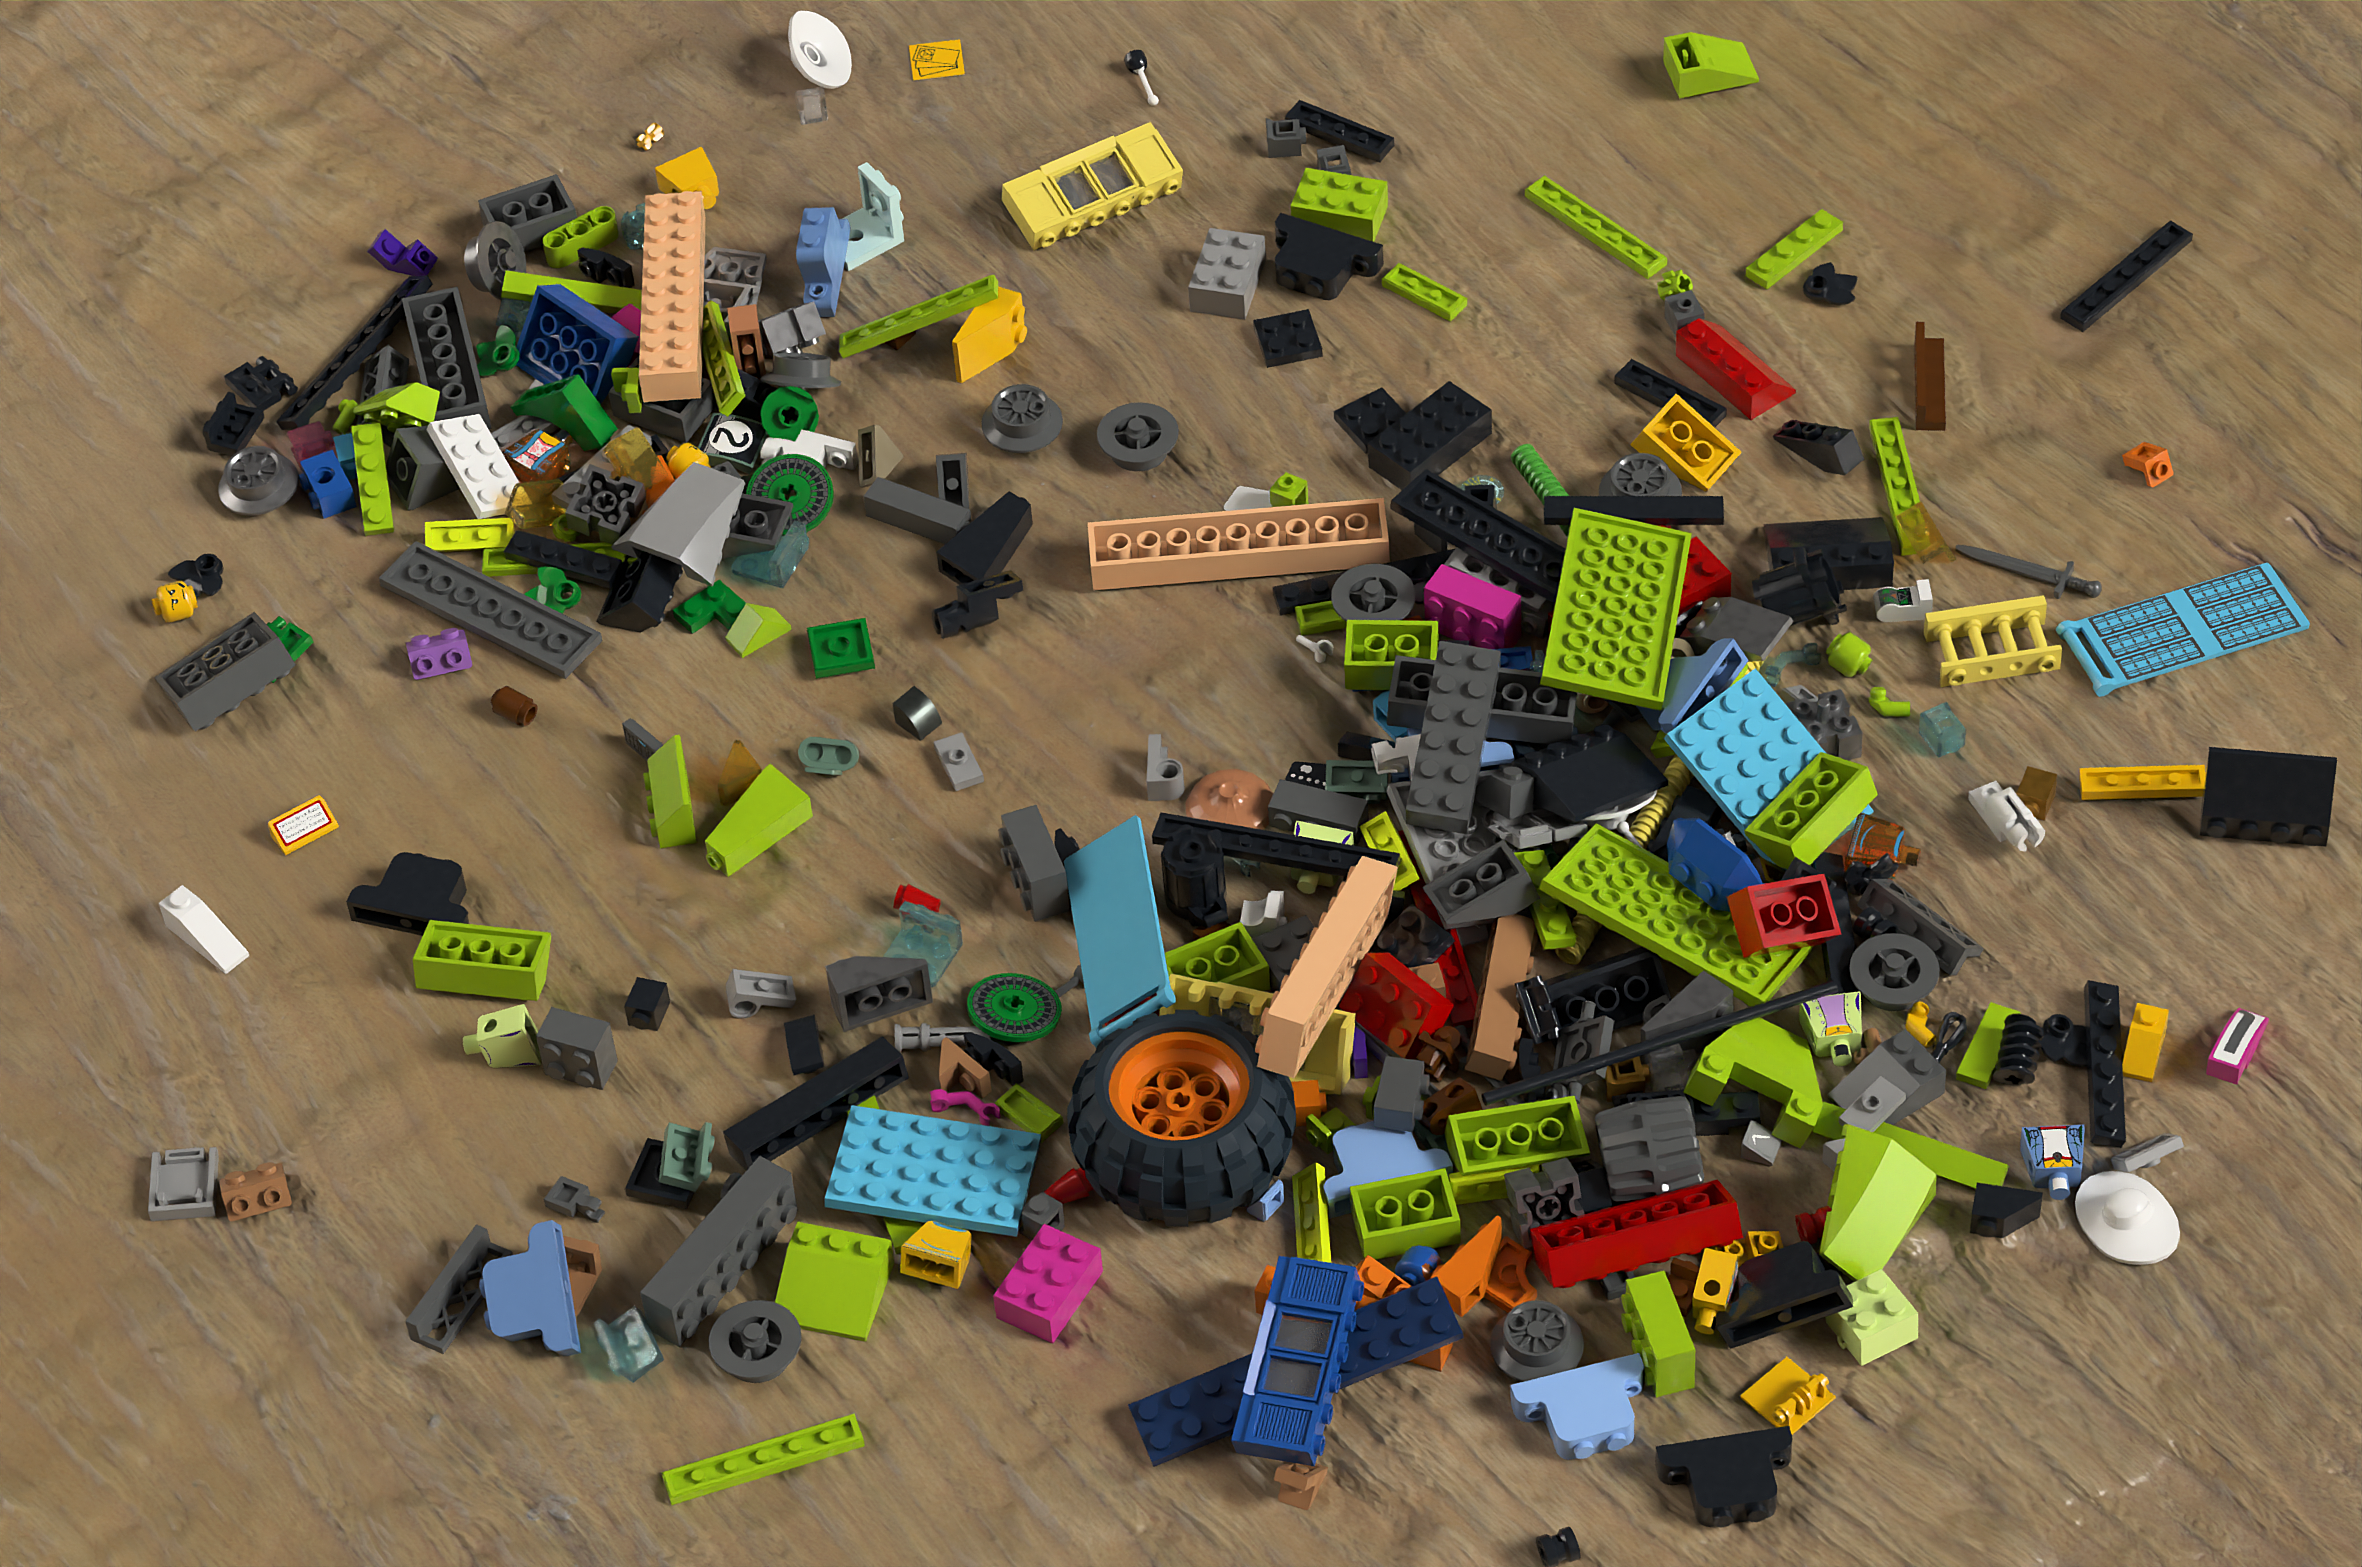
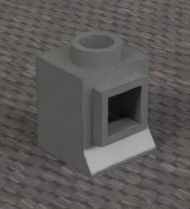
[1266,118,1306,158]
[1317,145,1351,175]

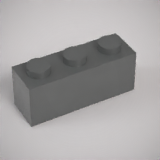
[1268,779,1369,846]

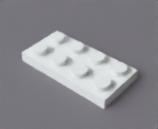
[426,414,531,519]

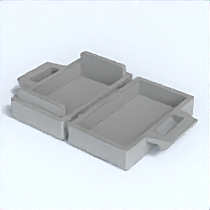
[1487,808,1588,849]

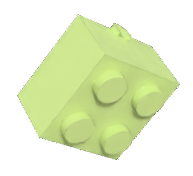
[1825,1269,1918,1366]

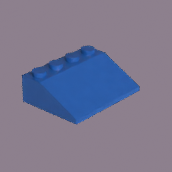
[516,284,639,405]

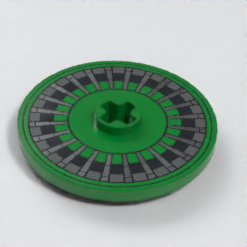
[746,454,834,536]
[967,973,1062,1042]

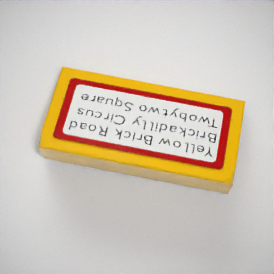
[268,795,339,856]

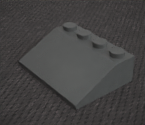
[154,612,296,732]

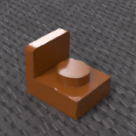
[1667,1258,1700,1317]

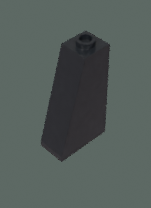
[936,491,1033,585]

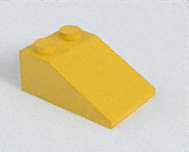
[952,286,1027,383]
[1630,394,1742,492]

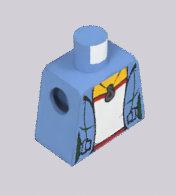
[2020,1125,2085,1200]

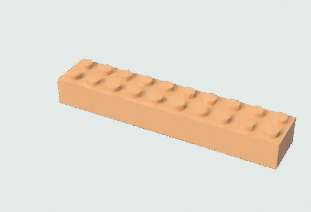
[639,191,706,402]
[1088,498,1390,590]
[1255,856,1398,1078]

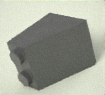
[386,426,460,510]

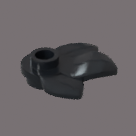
[1803,262,1858,305]
[168,554,224,598]
[1844,853,1899,896]
[2041,1014,2087,1067]

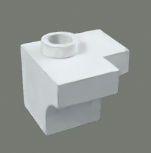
[1240,890,1287,939]

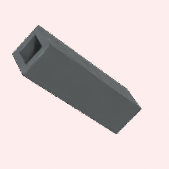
[864,477,972,544]

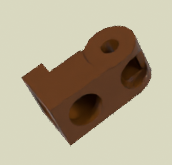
[1418,1077,1483,1135]

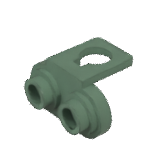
[798,737,859,775]

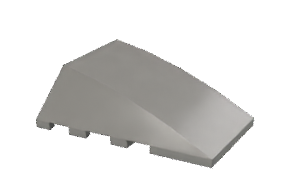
[703,247,767,346]
[611,462,745,587]

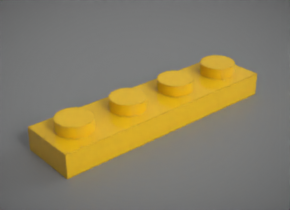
[2079,765,2206,800]

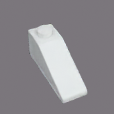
[159,885,249,974]

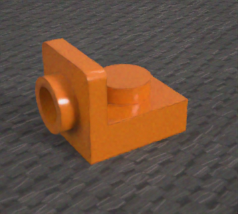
[2122,442,2173,488]

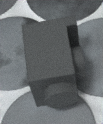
[1019,1192,1065,1240]

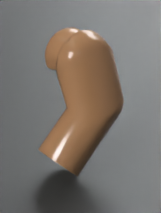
[1853,1028,1882,1066]

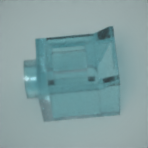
[1919,702,1966,757]

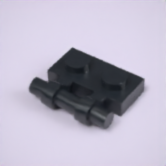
[224,356,298,411]

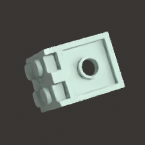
[842,162,904,271]

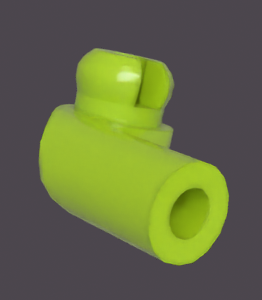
[1868,687,1910,717]

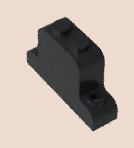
[1275,213,1384,300]
[346,852,469,936]
[1716,1241,1853,1349]
[1655,1426,1793,1528]

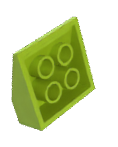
[775,1222,895,1342]

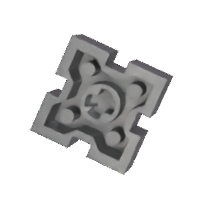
[759,301,826,359]
[565,464,646,545]
[1785,689,1863,760]
[1504,1158,1584,1248]

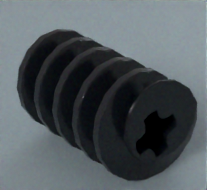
[1993,1013,2044,1086]

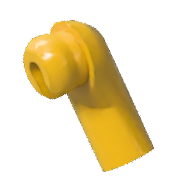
[1905,1001,1937,1048]

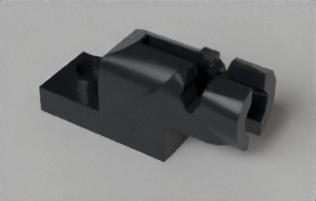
[932,570,1024,639]

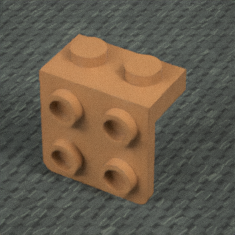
[563,1236,602,1316]

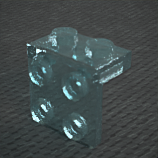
[731,521,810,588]
[883,901,963,988]

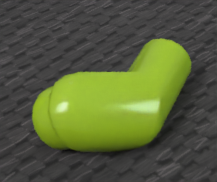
[332,399,358,435]

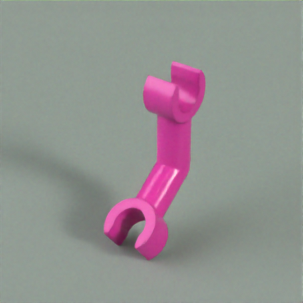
[930,1089,1000,1126]

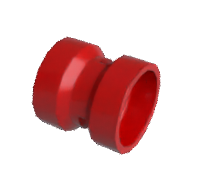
[1795,1206,1832,1245]

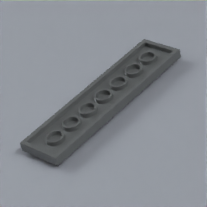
[379,541,602,679]

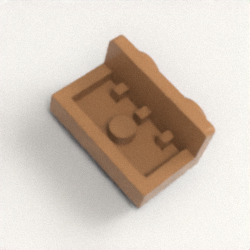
[219,1162,292,1221]

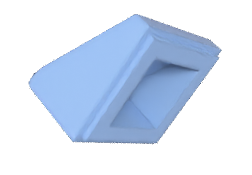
[1246,1180,1284,1222]

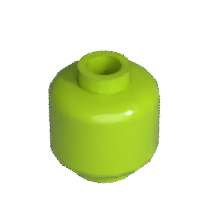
[1826,632,1873,678]

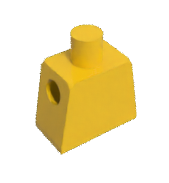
[655,147,719,209]

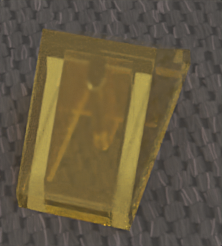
[717,740,762,806]

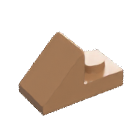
[939,1037,992,1099]
[1274,1462,1328,1510]

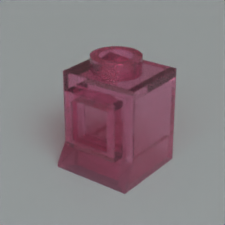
[287,421,335,470]

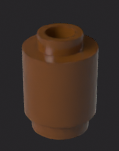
[491,686,538,726]

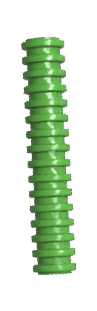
[1511,444,1570,537]

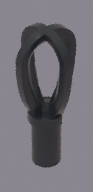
[1930,1012,1967,1063]

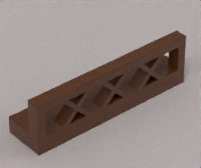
[1914,322,1946,431]

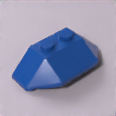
[1667,818,1766,912]

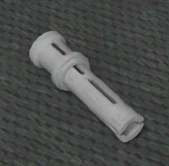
[895,1023,991,1052]

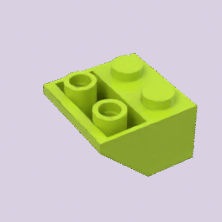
[353,382,440,433]

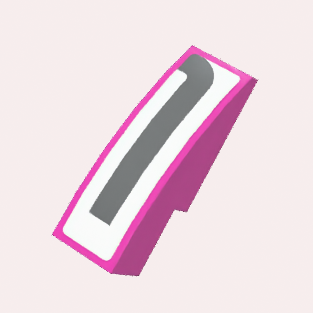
[2206,1008,2269,1085]

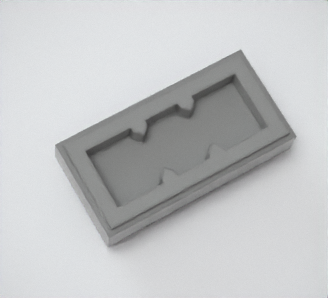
[934,732,984,791]
[1839,1076,1906,1132]
[2110,1133,2184,1172]

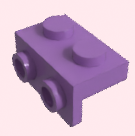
[406,628,472,680]

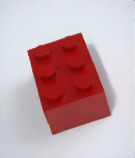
[1727,874,1841,958]
[1339,952,1454,1059]

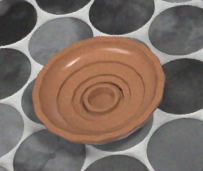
[1186,769,1274,830]

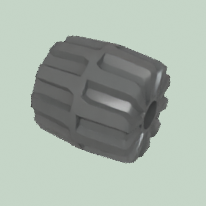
[1595,1096,1704,1202]

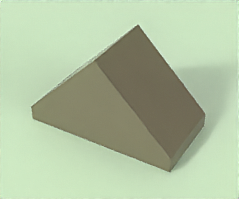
[858,425,904,488]

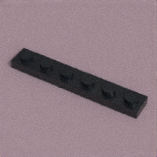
[2084,980,2126,1148]

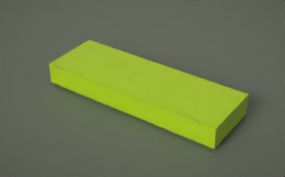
[1381,263,1467,322]
[1956,1002,2021,1089]

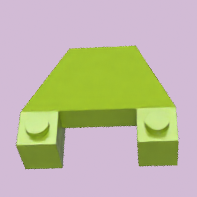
[1683,1017,1823,1149]

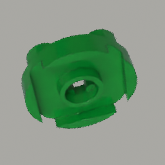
[760,386,819,442]

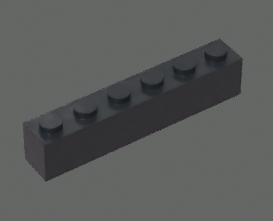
[723,1036,909,1171]

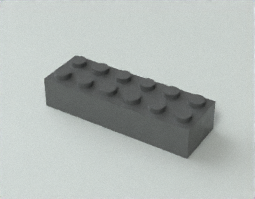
[402,287,492,429]
[1406,641,1501,834]
[1387,655,1577,744]
[640,1156,798,1347]

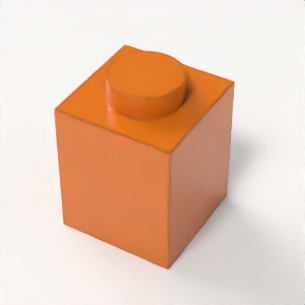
[1291,1080,1327,1127]

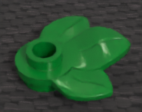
[476,325,520,377]
[524,567,582,614]

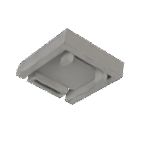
[148,1147,219,1221]

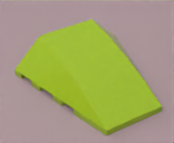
[1819,1124,1936,1282]

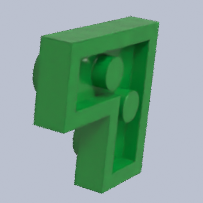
[673,580,746,634]

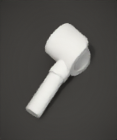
[1296,635,1334,663]

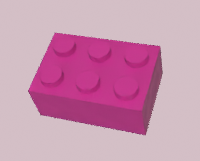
[1424,564,1522,649]
[993,1224,1103,1344]

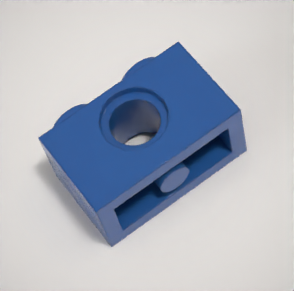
[298,449,357,519]

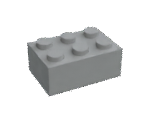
[1188,228,1266,320]

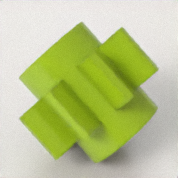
[1657,270,1693,301]

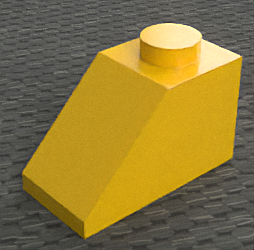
[2122,1003,2169,1083]

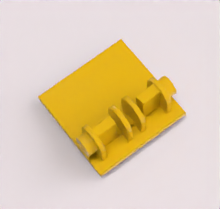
[1740,1356,1836,1435]

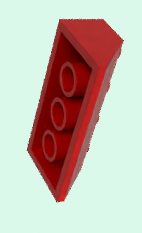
[1676,318,1796,420]

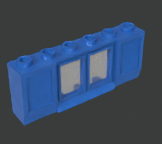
[1231,1256,1364,1467]

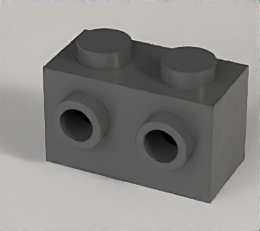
[1374,1056,1429,1132]

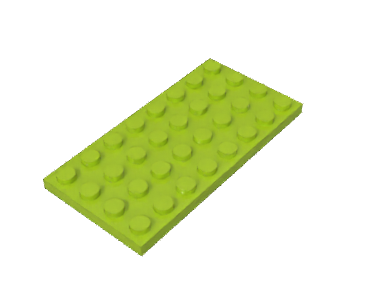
[1540,508,1692,711]
[1539,823,1813,1006]

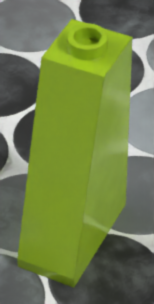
[705,764,813,877]

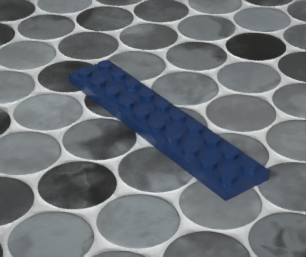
[1128,1276,1464,1467]

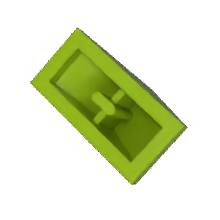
[725,603,792,658]

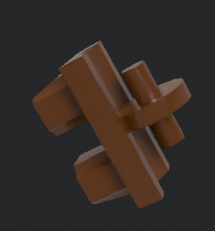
[1416,1026,1462,1082]

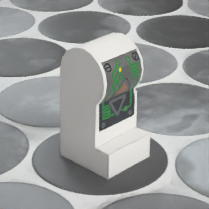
[1873,579,1933,622]

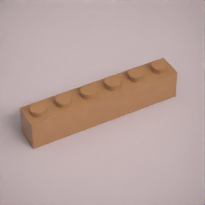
[1465,914,1538,1081]

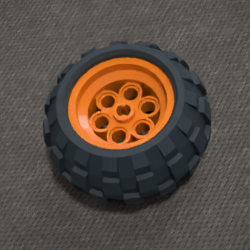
[1067,1010,1296,1227]

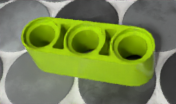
[543,206,619,268]

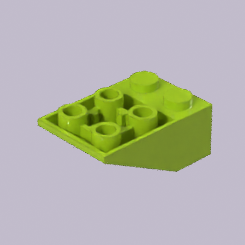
[1663,32,1759,98]

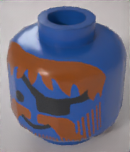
[1394,1245,1443,1286]

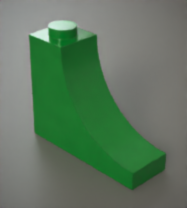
[510,374,618,451]

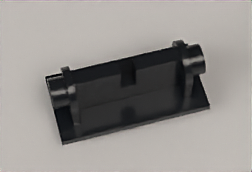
[1515,975,1562,1045]

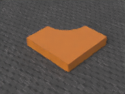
[1484,1236,1537,1313]

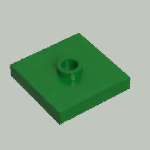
[807,618,875,679]

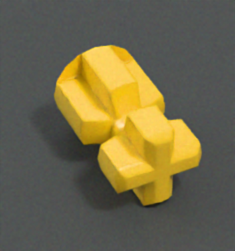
[636,123,664,151]

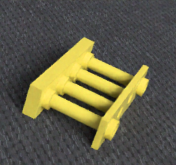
[1924,595,2062,687]

